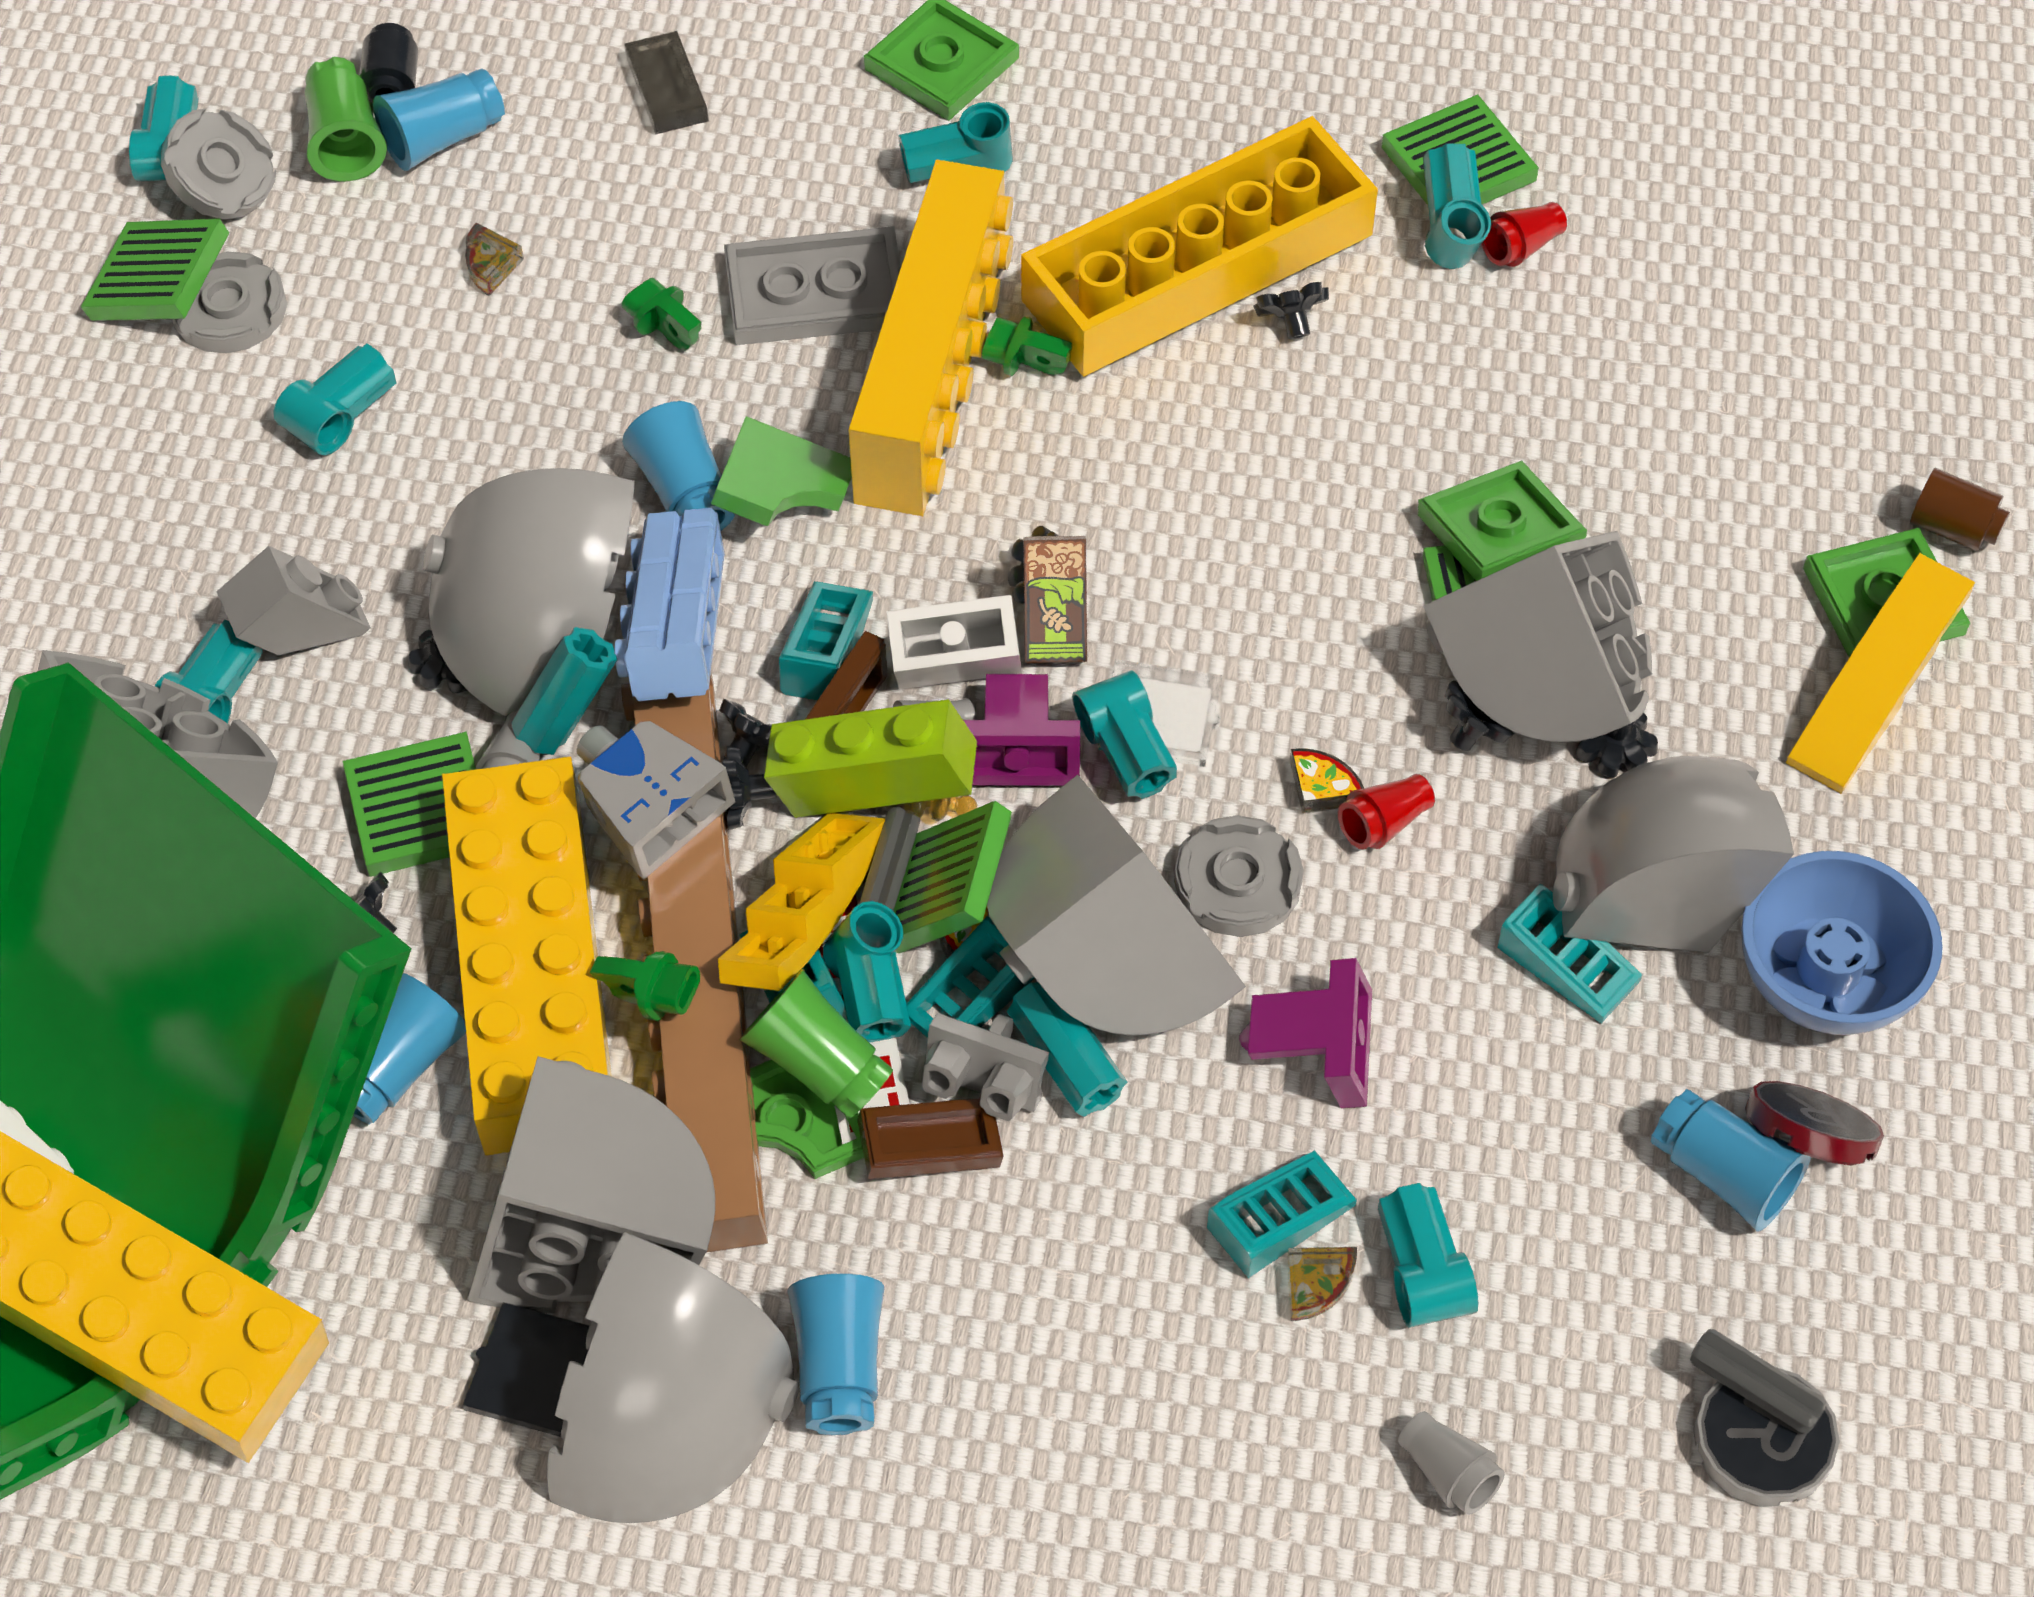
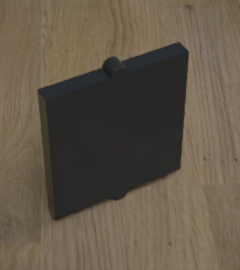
[463,1302,589,1437]

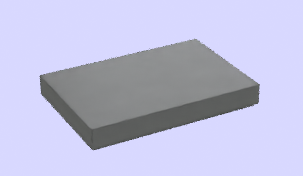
[724,226,901,345]

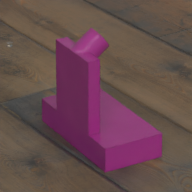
[963,674,1080,786]
[1239,958,1372,1109]

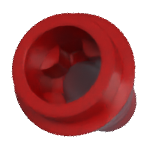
[1481,202,1567,267]
[1338,774,1435,850]

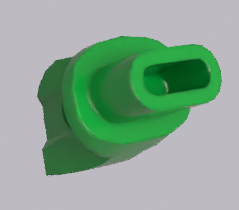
[622,278,702,351]
[982,317,1072,376]
[590,951,700,1021]

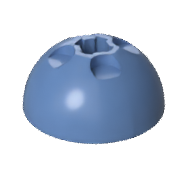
[1741,851,1943,1035]

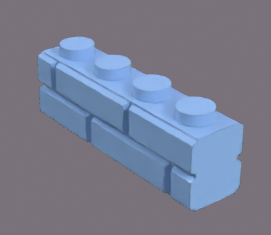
[615,508,725,701]

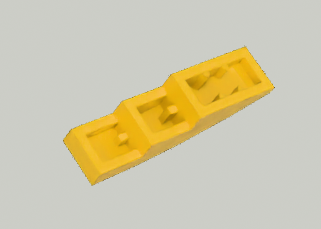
[1786,553,1975,794]
[718,813,885,991]

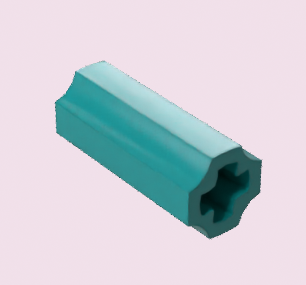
[511,627,617,755]
[1006,982,1128,1117]

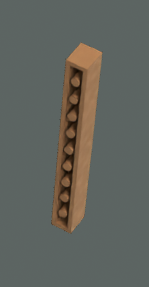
[621,674,768,1253]

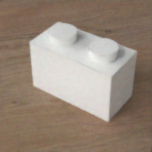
[886,595,1022,690]

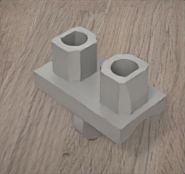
[922,1013,1049,1121]

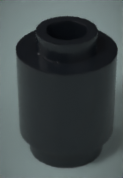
[360,23,418,103]

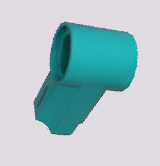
[129,75,199,181]
[898,102,1013,183]
[1423,144,1491,269]
[273,343,397,455]
[155,619,263,724]
[1072,670,1177,799]
[823,901,911,1043]
[1377,1183,1479,1328]

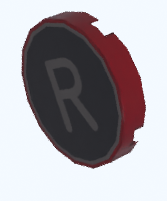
[1745,1081,1884,1166]

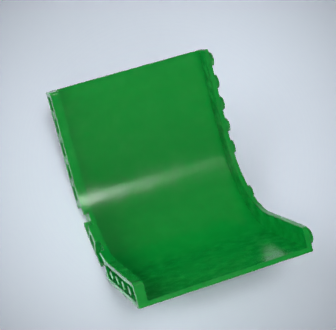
[0,662,412,1500]

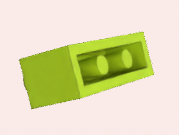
[764,699,977,818]

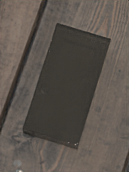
[624,31,709,135]

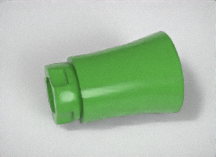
[304,56,387,182]
[739,969,893,1119]

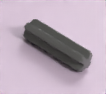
[859,807,921,911]
[1690,1329,1827,1433]

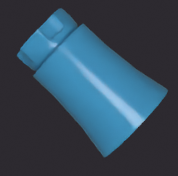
[373,68,505,171]
[622,401,735,531]
[353,973,466,1125]
[1651,1089,1811,1232]
[787,1274,885,1435]

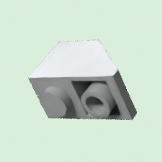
[216,546,371,655]

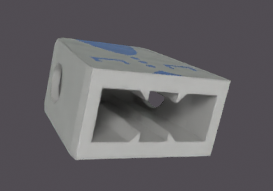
[576,721,735,880]

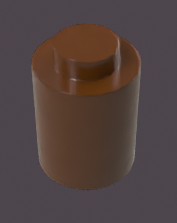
[1910,468,2010,552]

